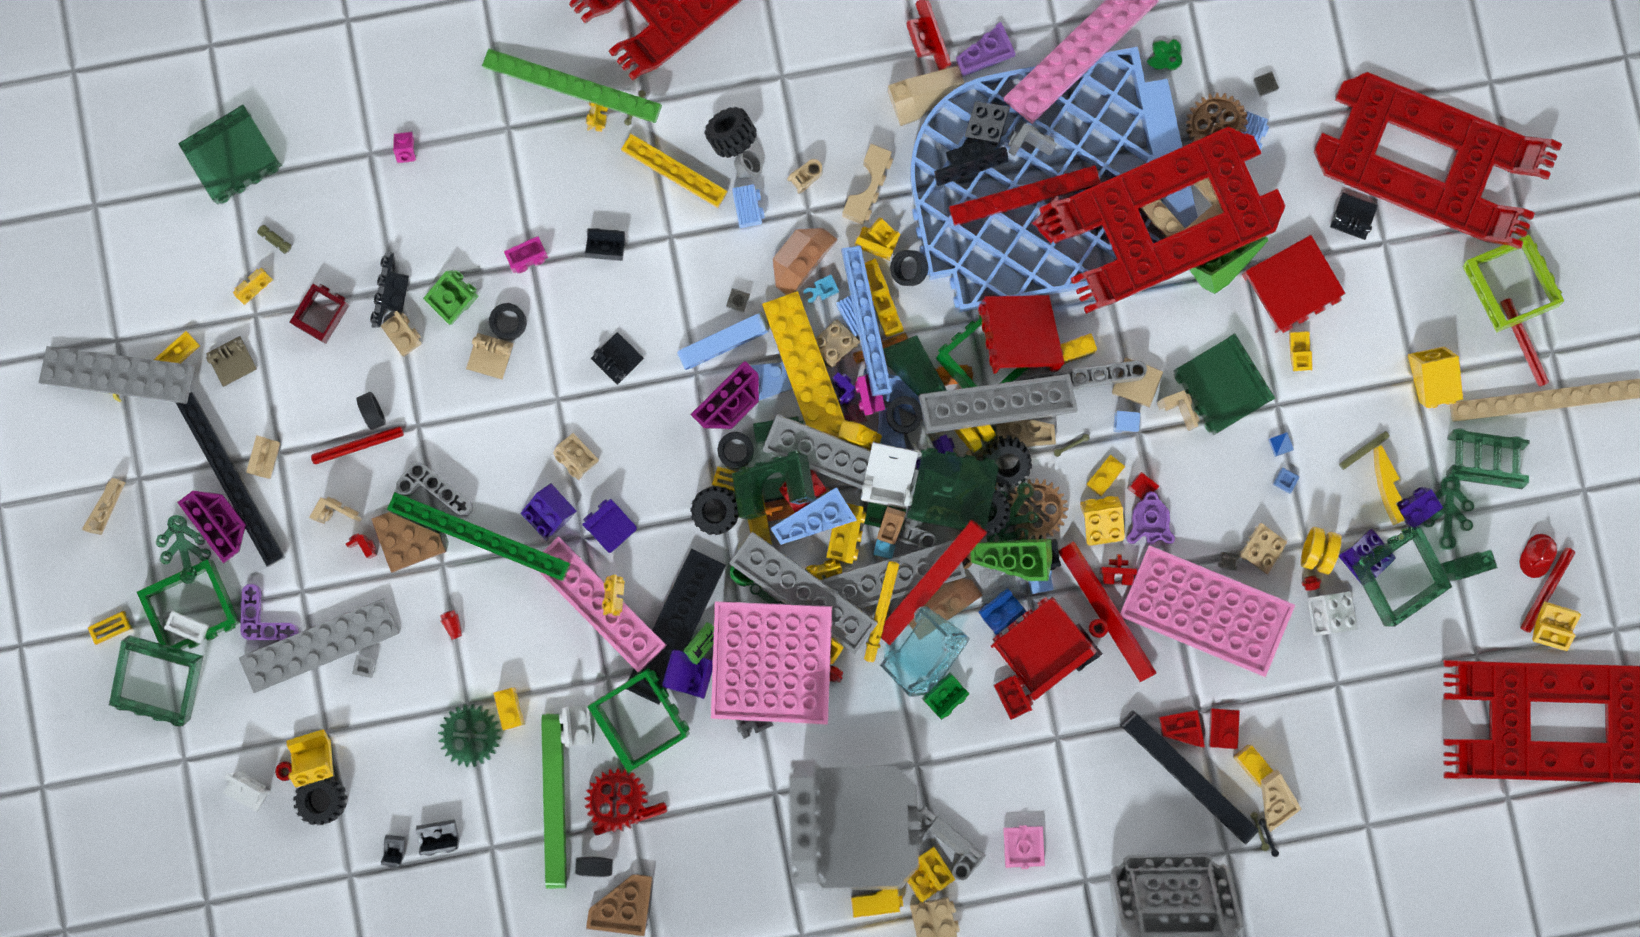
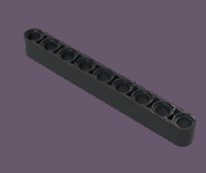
[1120,710,1259,845]

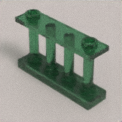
[1446,428,1530,489]

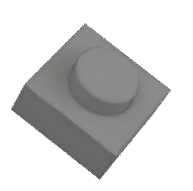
[352,655,377,678]

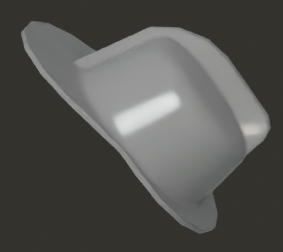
[734,140,765,178]

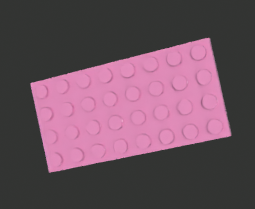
[1120,545,1295,677]

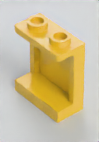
[286,729,333,788]

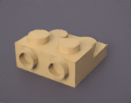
[910,897,960,937]

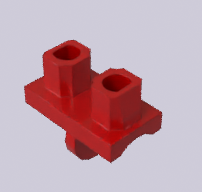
[1100,554,1137,586]

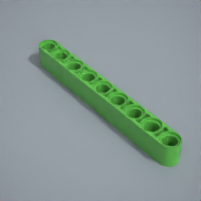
[541,714,567,889]

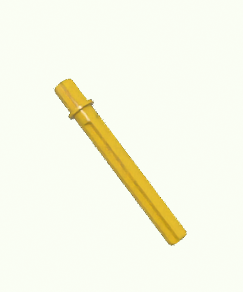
[864,561,899,662]

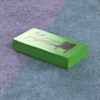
[683,622,714,665]

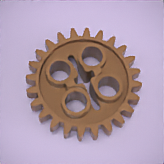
[1185,92,1248,142]
[1007,478,1069,540]

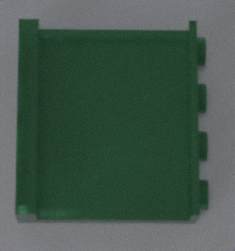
[178,104,283,205]
[1173,333,1275,436]
[907,447,999,531]

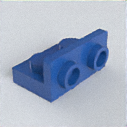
[978,589,1027,635]

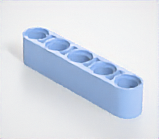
[677,313,769,370]

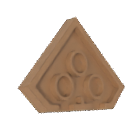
[371,512,446,573]
[586,874,653,936]

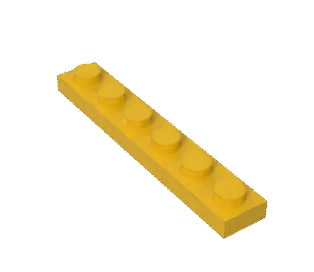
[621,134,728,208]

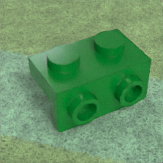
[921,672,970,720]

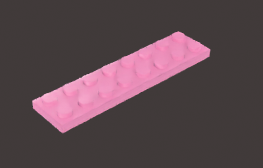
[540,536,666,673]

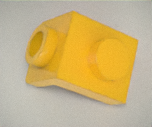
[867,217,901,248]

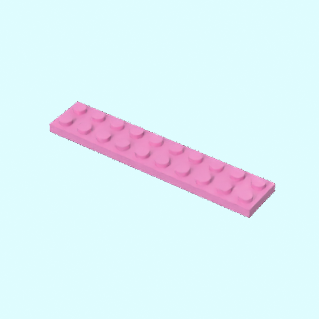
[1004,0,1159,124]

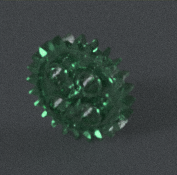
[438,704,502,767]

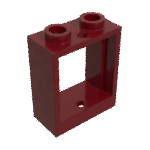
[289,284,350,344]

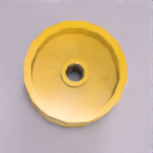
[954,425,996,453]
[1300,526,1342,575]

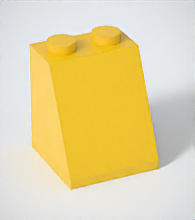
[1408,346,1463,408]

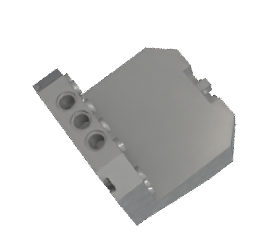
[789,760,923,890]
[1109,854,1243,937]

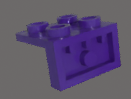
[1338,529,1396,586]

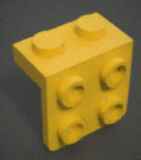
[1080,496,1125,546]

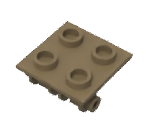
[206,336,257,387]

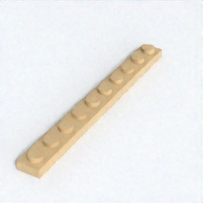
[1450,379,1640,422]

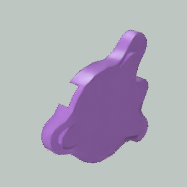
[1126,491,1175,544]

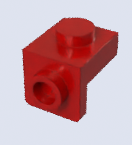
[346,533,377,559]

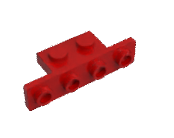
[906,0,951,70]

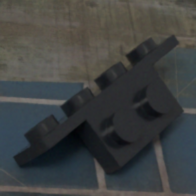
[934,140,1009,186]
[370,252,409,328]

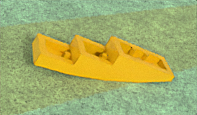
[864,258,904,338]
[1373,445,1404,525]

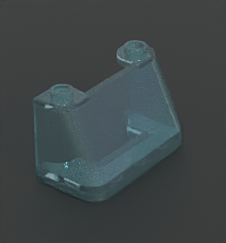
[880,607,970,697]

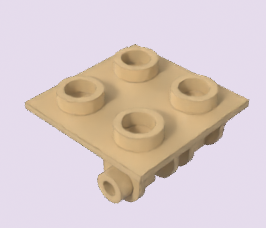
[815,319,860,368]
[466,333,514,380]
[1239,523,1287,575]

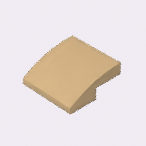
[1112,358,1163,408]

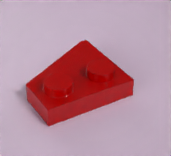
[1158,710,1205,748]

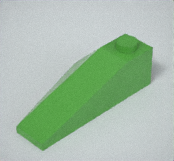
[1190,236,1268,294]
[971,539,1052,581]

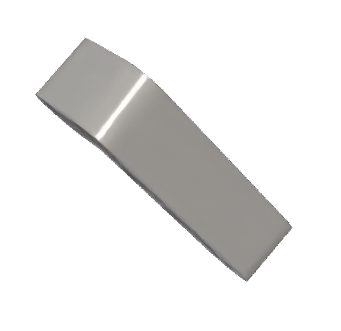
[396,462,473,516]

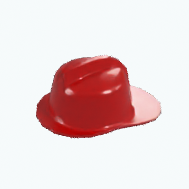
[1519,534,1557,578]

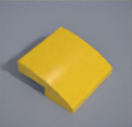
[1532,602,1581,651]
[907,847,956,902]

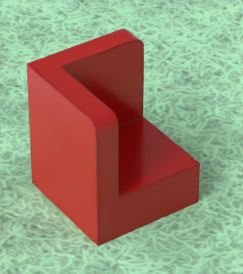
[1127,472,1160,500]

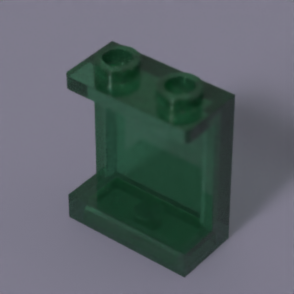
[1440,550,1498,582]

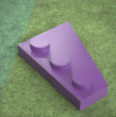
[956,22,1015,77]

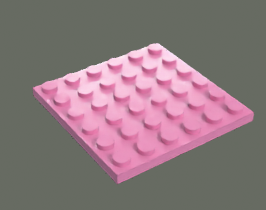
[711,601,832,724]

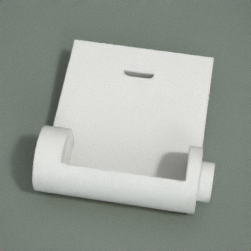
[861,442,918,509]

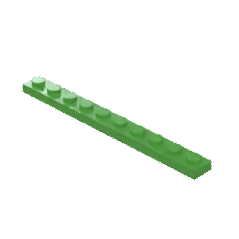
[482,48,662,124]

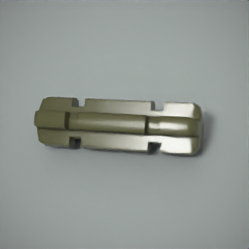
[257,225,292,254]

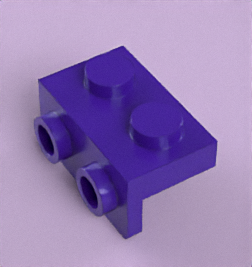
[832,372,855,406]
[1397,487,1443,530]

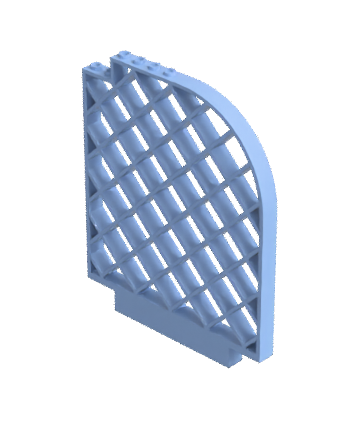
[910,47,1198,313]

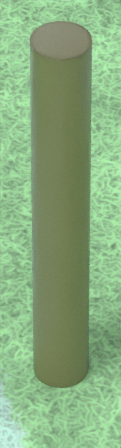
[1339,431,1390,470]

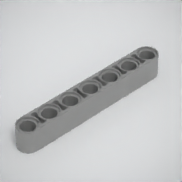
[1015,361,1147,389]

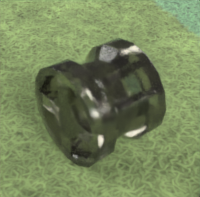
[1217,551,1240,571]

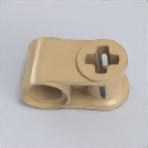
[787,159,823,194]

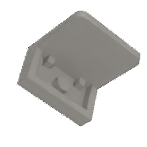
[1008,124,1057,156]

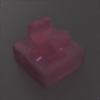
[844,404,867,424]

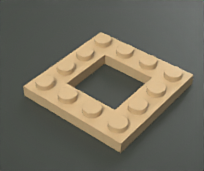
[1140,179,1223,238]

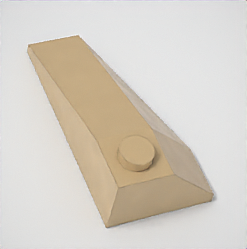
[887,66,964,126]

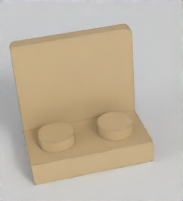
[1157,390,1199,431]
[309,496,362,524]

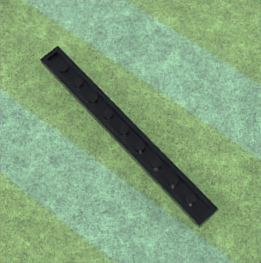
[175,392,285,567]

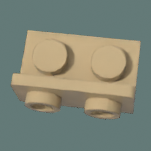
[381,311,422,357]
[553,433,599,480]
[246,435,280,479]

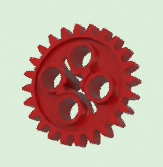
[584,768,648,833]

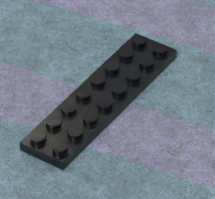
[626,548,726,705]

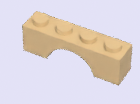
[842,144,894,225]

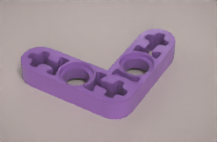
[240,584,299,640]

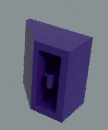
[520,483,577,541]

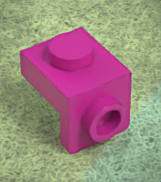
[393,132,416,163]

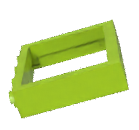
[1462,235,1564,333]

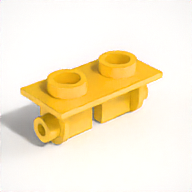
[586,102,608,132]
[233,267,273,305]
[805,559,843,580]
[602,574,625,616]

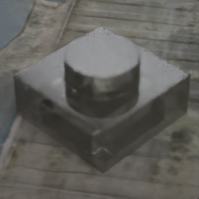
[1253,71,1279,97]
[726,288,750,313]

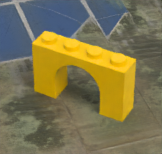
[851,889,903,918]

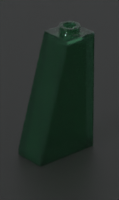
[883,335,947,397]

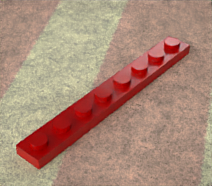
[949,165,1101,226]

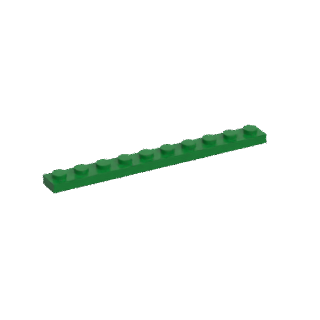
[387,492,571,582]

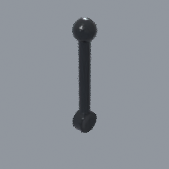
[1259,818,1279,857]

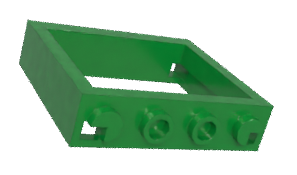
[935,315,1030,389]
[137,559,240,657]
[587,668,690,773]

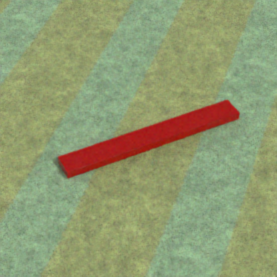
[881,520,987,646]
[1058,541,1157,682]

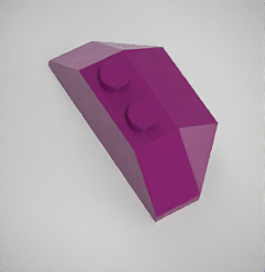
[690,361,759,429]
[177,490,246,563]

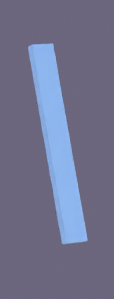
[841,246,892,396]

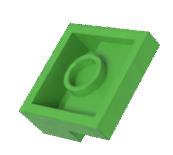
[423,270,479,325]

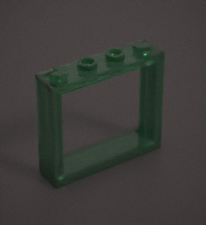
[1352,526,1452,627]
[109,635,204,727]

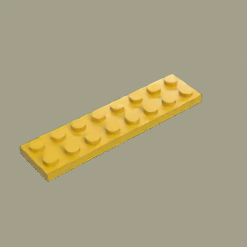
[762,291,845,437]

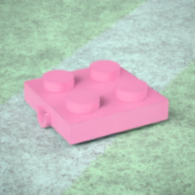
[1003,825,1045,869]

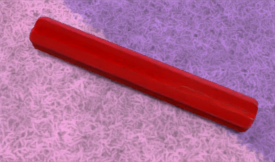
[593,802,668,836]

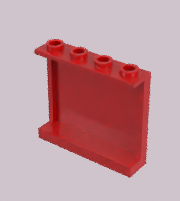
[1242,235,1346,333]
[978,295,1065,374]
[990,596,1097,701]

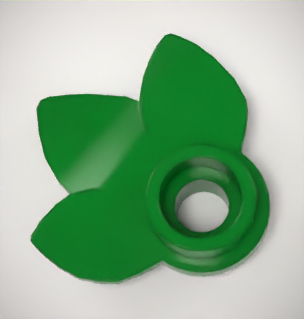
[1147,39,1182,70]

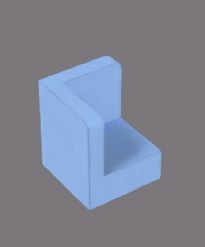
[1113,411,1140,433]
[1028,571,1053,594]

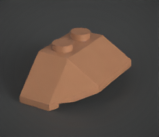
[773,228,838,295]
[909,578,983,640]

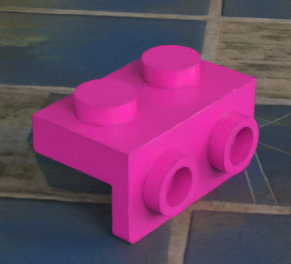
[504,236,548,274]
[855,374,885,415]

